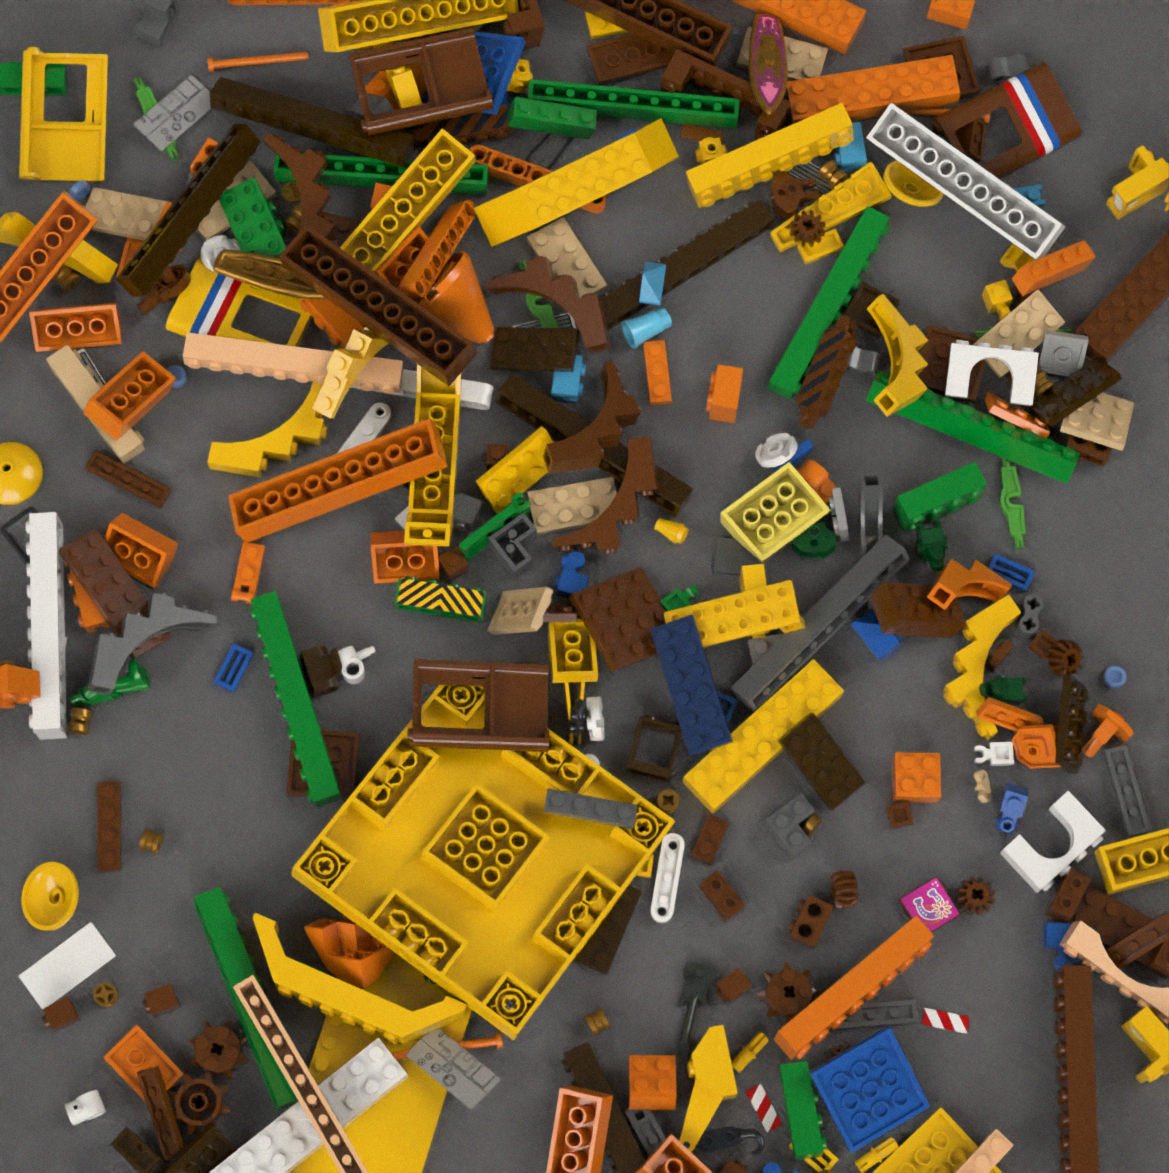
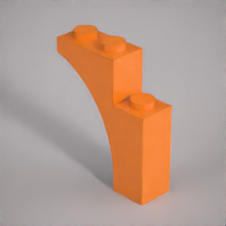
[927,559,1012,610]

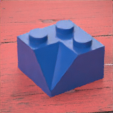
[851,610,903,663]

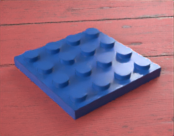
[422,29,526,115]
[809,1026,930,1153]

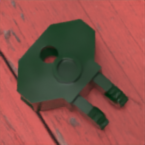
[792,517,836,559]
[915,520,948,572]
[979,675,1028,706]

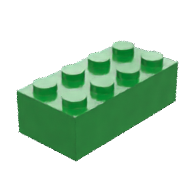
[892,461,987,532]

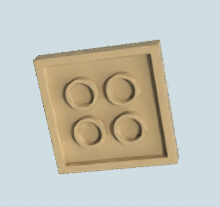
[1060,392,1134,451]

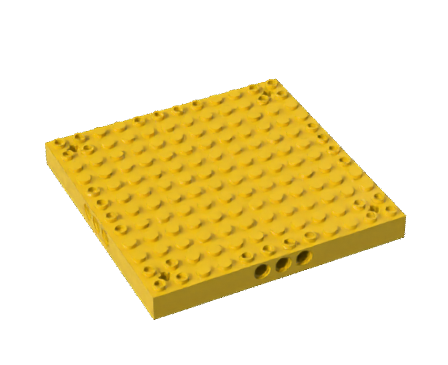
[291,685,675,1040]

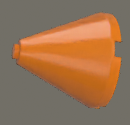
[414,250,494,344]

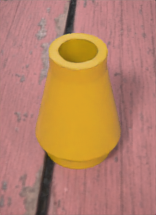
[654,518,689,544]

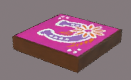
[898,876,961,933]

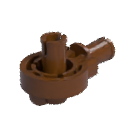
[137,265,191,316]

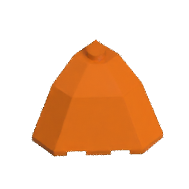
[304,915,393,989]

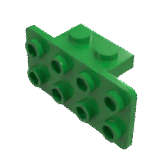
[219,178,287,257]

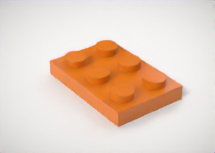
[103,1025,184,1102]

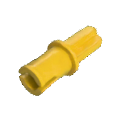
[731,1032,769,1074]
[854,1137,899,1173]

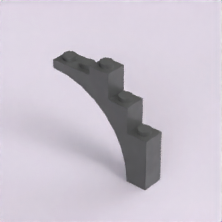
[87,592,217,695]

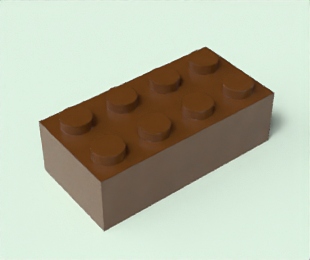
[870,582,967,638]

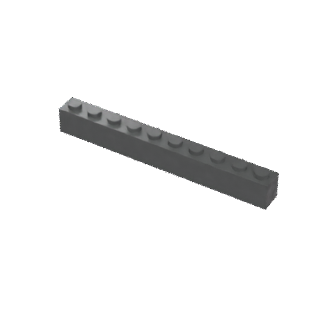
[731,535,910,712]

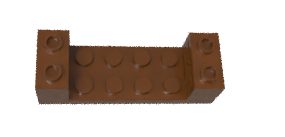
[500,0,545,50]
[661,49,791,140]
[1045,868,1169,979]

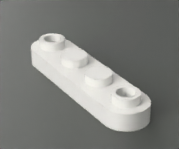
[338,403,391,453]
[650,833,684,923]

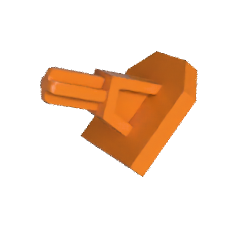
[1082,704,1134,758]
[1012,723,1061,769]

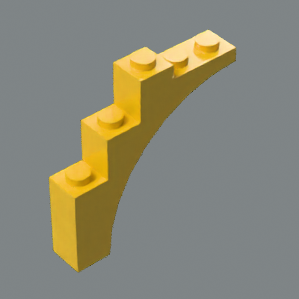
[373,41,422,109]
[0,212,118,284]
[867,294,929,417]
[312,327,389,418]
[207,382,328,478]
[943,595,1021,741]

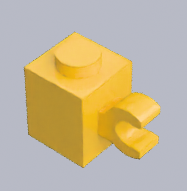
[982,280,1013,321]

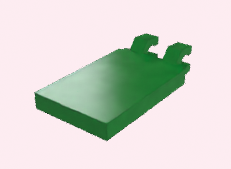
[459,492,531,562]

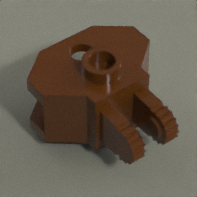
[770,172,820,220]

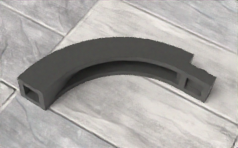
[858,471,884,608]

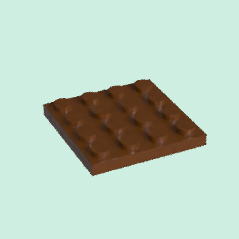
[569,566,667,673]

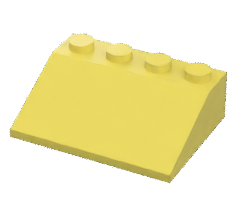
[720,462,831,562]

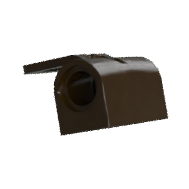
[299,646,342,698]

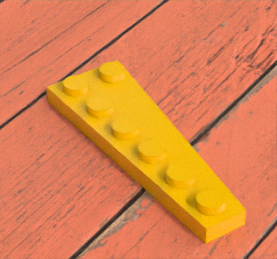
[770,161,892,253]

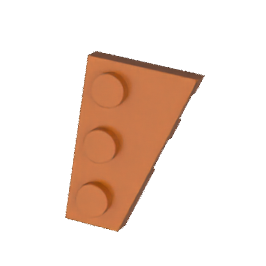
[984,391,1050,439]

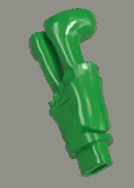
[70,658,151,708]

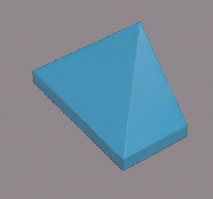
[639,261,666,306]

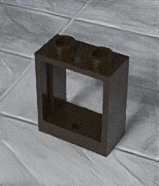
[626,715,682,782]
[110,1127,167,1173]

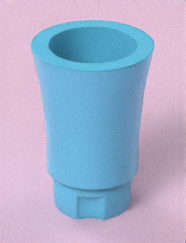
[621,308,672,349]

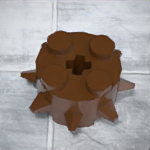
[757,962,820,1023]
[188,1020,249,1080]
[169,1071,231,1134]

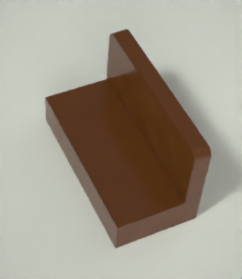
[955,118,987,163]

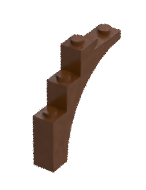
[263,133,336,240]
[486,256,611,353]
[543,361,641,474]
[552,436,659,555]

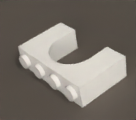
[944,340,1039,406]
[1000,791,1106,893]

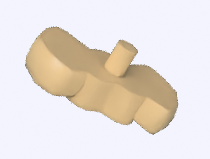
[973,769,992,803]

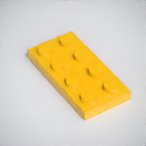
[476,426,553,514]

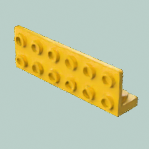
[664,580,806,647]

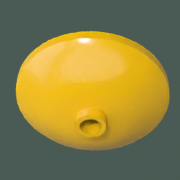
[884,160,944,207]
[0,442,43,505]
[21,862,79,931]

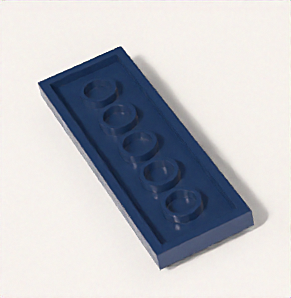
[650,615,733,757]

